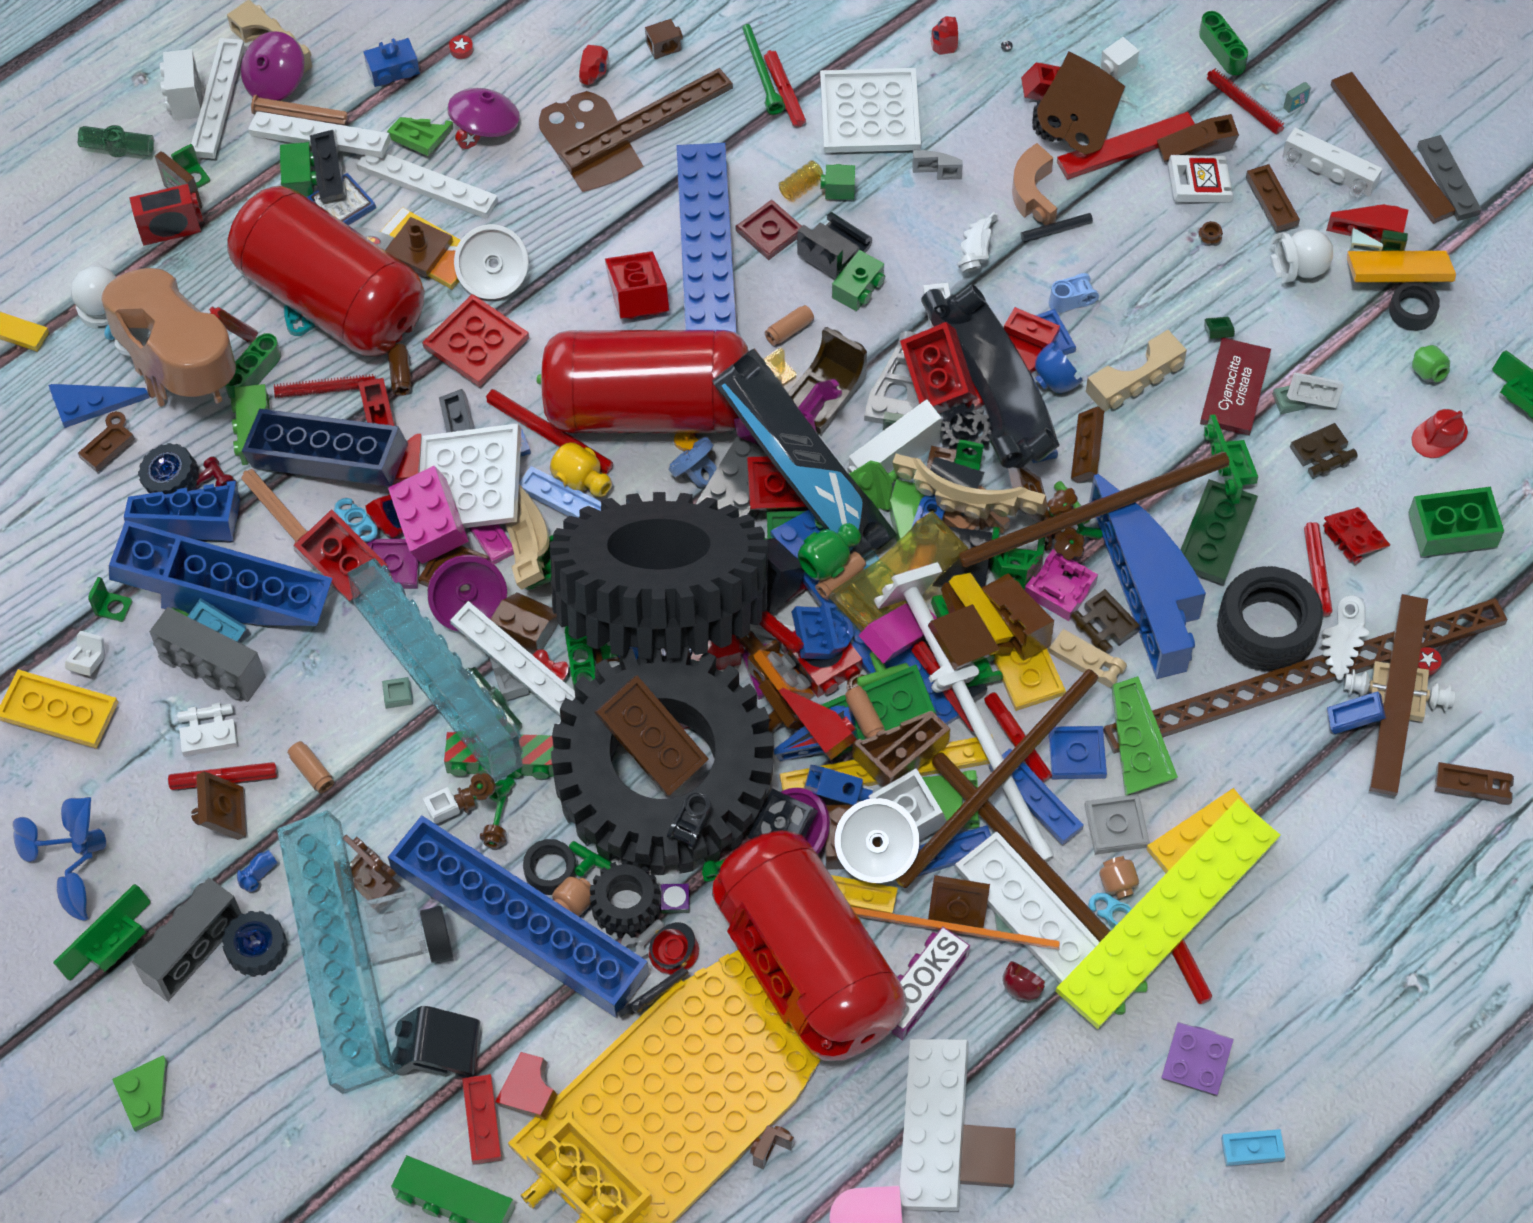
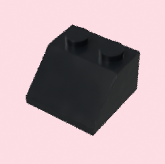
[932,525,993,588]
[765,538,805,614]

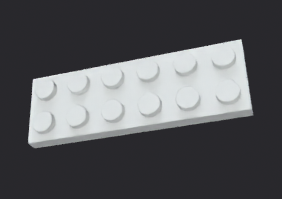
[955,832,1100,983]
[900,1039,969,1211]

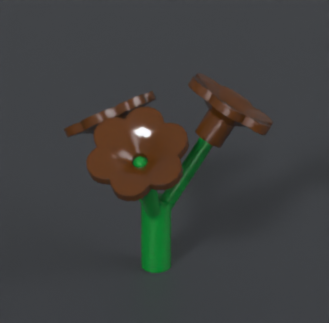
[1044,488,1102,560]

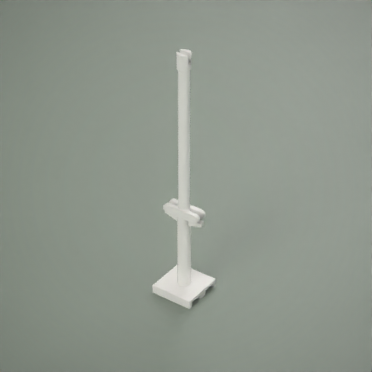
[874,562,1054,862]

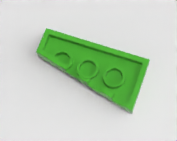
[1111,676,1178,796]

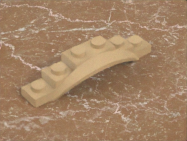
[892,454,1047,519]
[505,484,550,590]

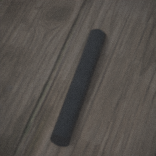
[1020,213,1093,242]

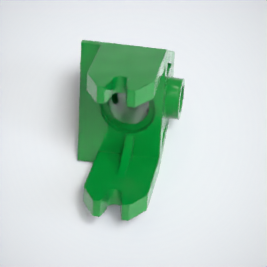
[988,527,1045,590]

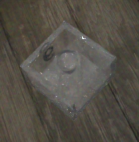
[358,889,428,966]

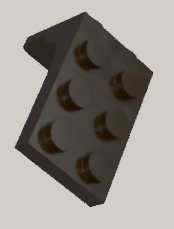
[788,327,867,434]

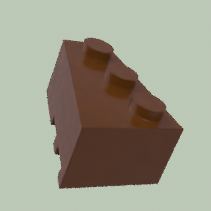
[981,574,1054,661]

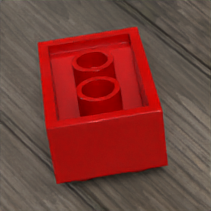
[605,251,669,319]
[747,456,809,512]
[294,509,387,602]

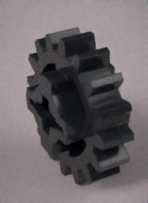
[940,403,993,455]

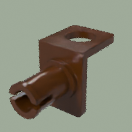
[739,631,780,684]

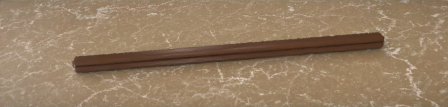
[959,452,1230,567]
[895,669,1099,888]
[932,752,1111,942]

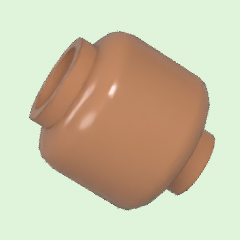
[1099,856,1139,899]
[552,877,591,917]

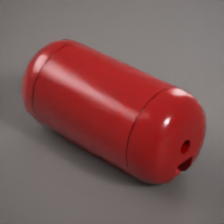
[227,186,425,357]
[541,330,749,433]
[712,830,907,1061]

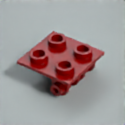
[1323,507,1390,565]

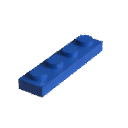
[989,749,1084,845]

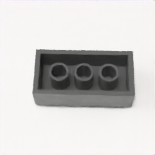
[695,436,767,519]
[149,607,266,702]
[132,878,242,1002]

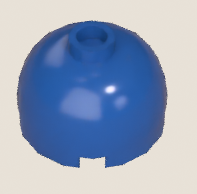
[1035,342,1083,393]

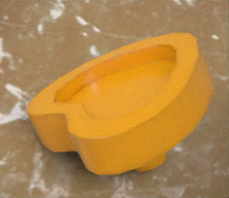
[674,433,698,451]

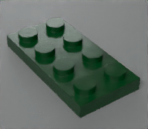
[1180,479,1258,585]

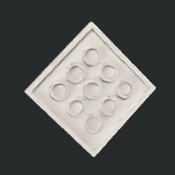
[820,68,921,153]
[419,423,522,528]

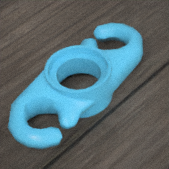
[334,498,378,542]
[1088,893,1132,929]

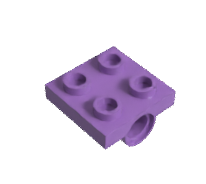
[1162,1022,1234,1095]

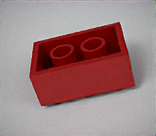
[900,322,977,414]

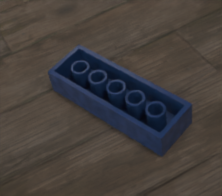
[242,408,408,487]

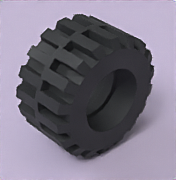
[590,860,661,938]

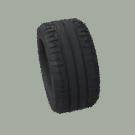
[1217,566,1323,671]

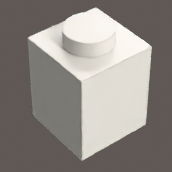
[1100,37,1140,80]

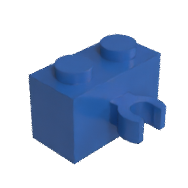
[363,38,420,87]

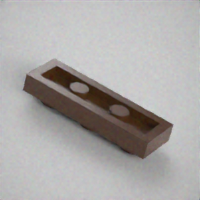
[1246,164,1300,232]
[1071,406,1105,483]

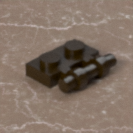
[1290,423,1358,477]
[1070,589,1140,654]

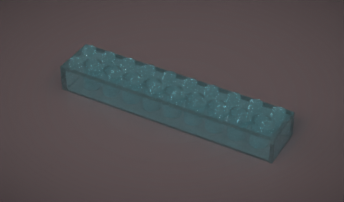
[347,558,523,782]
[277,810,395,1094]

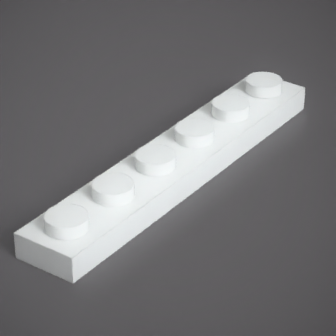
[191,38,245,159]
[248,111,391,158]
[357,153,498,219]
[450,601,575,716]

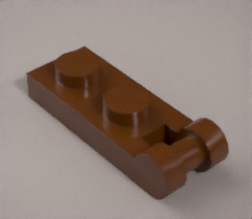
[1435,762,1514,805]

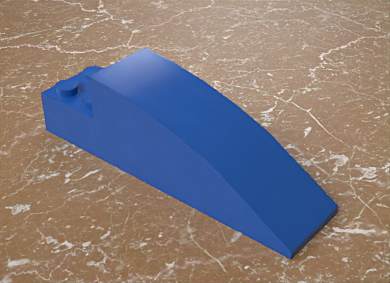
[1089,474,1206,679]
[109,520,332,626]

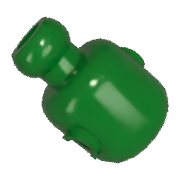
[798,523,861,581]

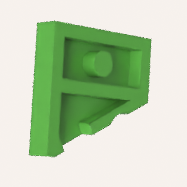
[387,117,453,156]
[112,1055,167,1132]

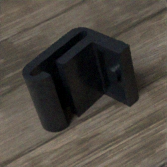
[797,212,873,279]
[391,1006,481,1080]

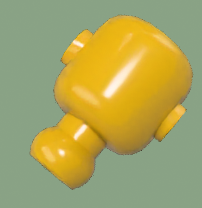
[550,442,612,497]

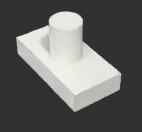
[1287,372,1344,408]

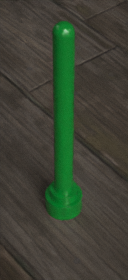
[742,24,785,115]

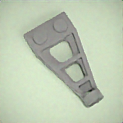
[864,331,919,424]

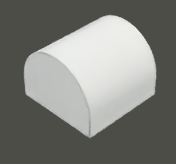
[423,787,460,824]

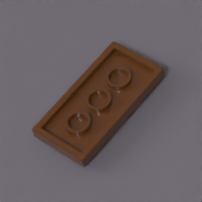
[594,675,709,796]

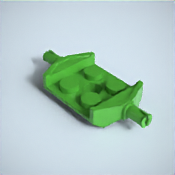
[815,460,901,528]

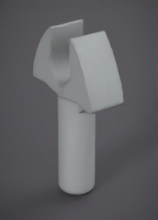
[621,919,665,959]

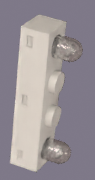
[1282,128,1383,198]

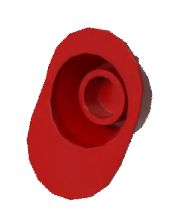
[1411,409,1468,458]

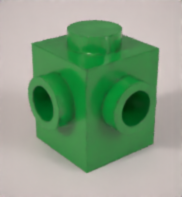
[820,164,855,200]

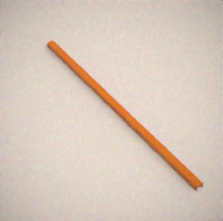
[852,907,1060,950]

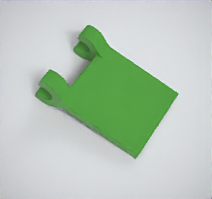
[922,770,980,829]

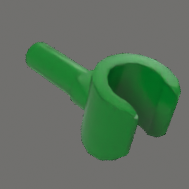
[702,858,726,882]

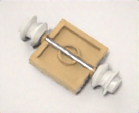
[1344,661,1455,722]

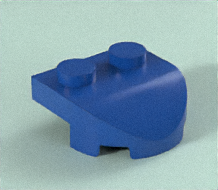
[791,602,854,659]

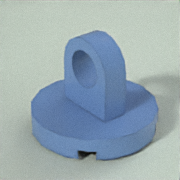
[668,437,717,488]

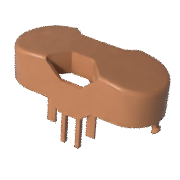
[101,268,236,407]

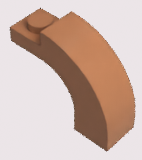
[1012,143,1057,225]

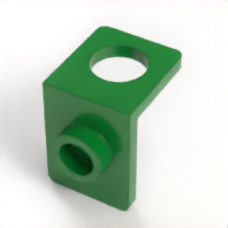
[171,144,210,189]
[954,440,984,470]
[88,577,133,622]

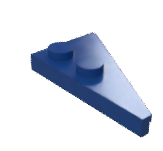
[48,384,149,428]

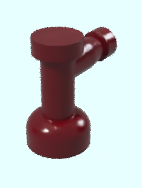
[196,456,236,488]

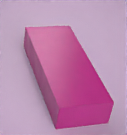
[859,602,937,664]

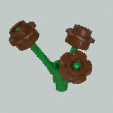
[453,773,515,849]

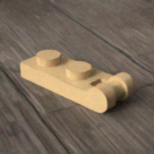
[1049,629,1127,688]

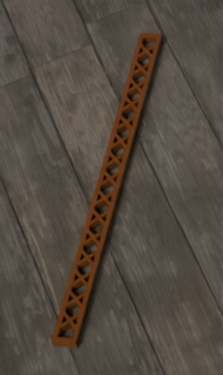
[1103,598,1508,754]

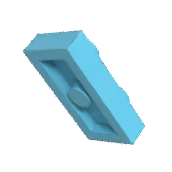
[187,598,246,641]
[1221,1129,1285,1166]

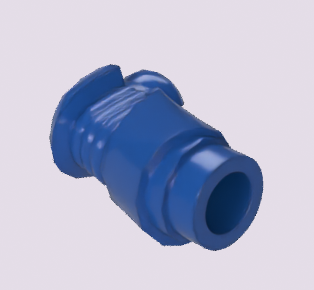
[237,850,278,892]

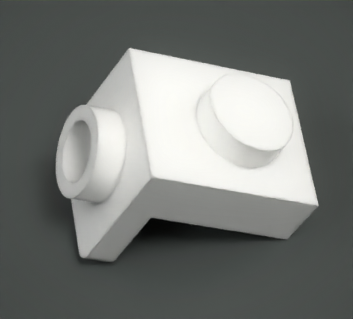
[65,631,104,676]

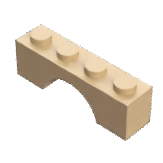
[227,0,312,74]
[1085,330,1187,412]

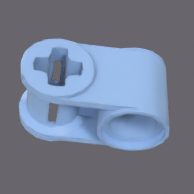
[1048,273,1099,313]

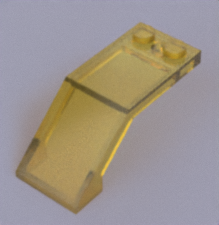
[829,511,968,632]

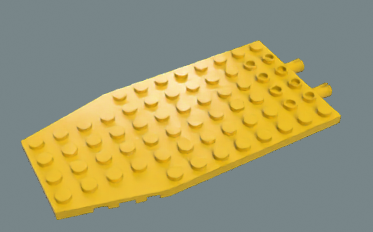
[508,950,821,1223]

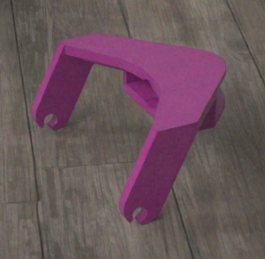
[734,379,842,446]

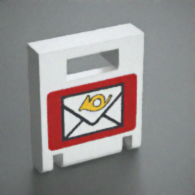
[1168,155,1233,202]

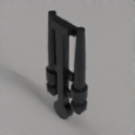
[617,967,689,1017]

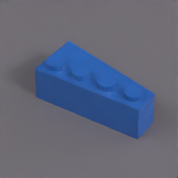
[124,481,240,541]

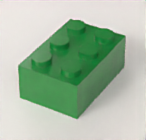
[1408,486,1504,557]

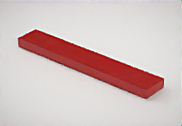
[1057,112,1195,180]

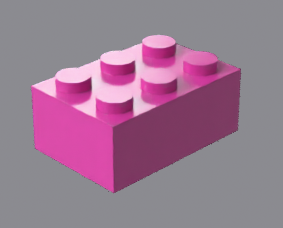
[388,466,469,564]

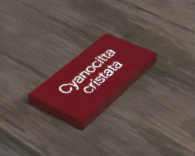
[1200,338,1271,436]

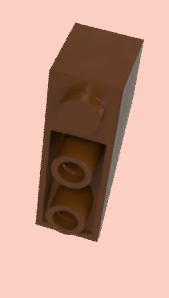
[1157,114,1239,162]

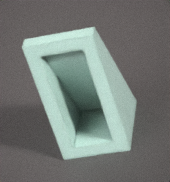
[1349,228,1383,251]

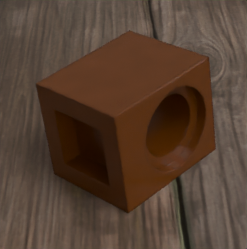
[645,19,683,59]

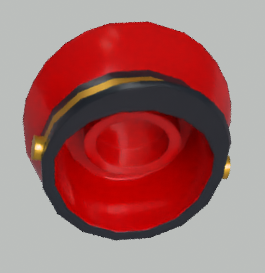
[649,922,699,975]

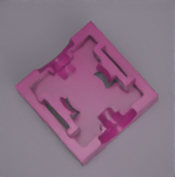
[1025,549,1098,621]

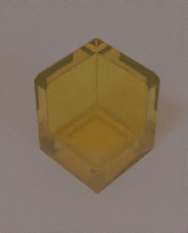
[763,347,796,386]

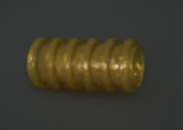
[778,160,823,201]

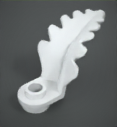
[957,212,998,273]
[1321,595,1369,680]

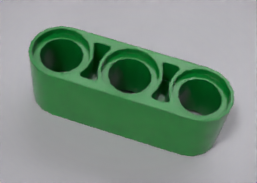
[1199,11,1248,75]
[225,333,281,399]
[565,626,595,691]

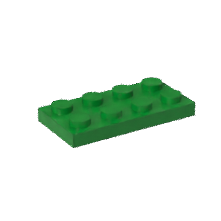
[821,664,937,757]

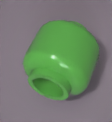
[1412,345,1450,383]

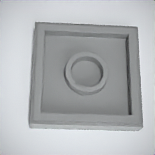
[1084,794,1150,855]

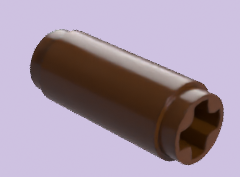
[388,344,411,396]

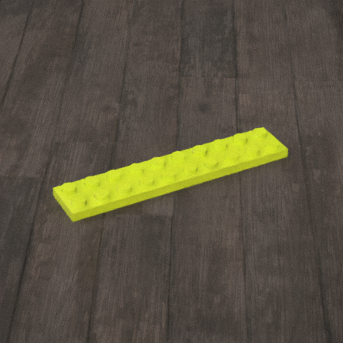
[1055,799,1281,1029]

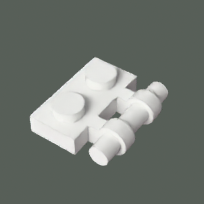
[177,702,238,757]

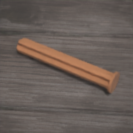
[251,95,348,126]
[241,469,308,543]

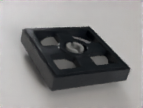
[747,788,818,839]

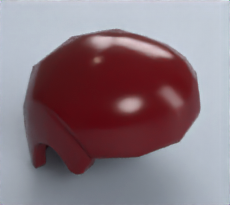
[1002,961,1045,1001]

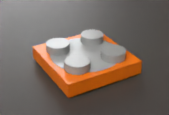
[753,650,815,700]

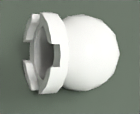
[1271,229,1333,283]
[71,266,117,329]

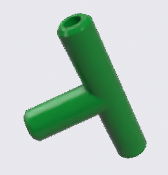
[569,841,612,877]

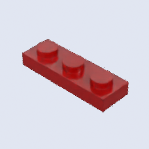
[462,1074,502,1165]

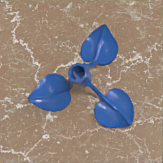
[13,797,106,920]

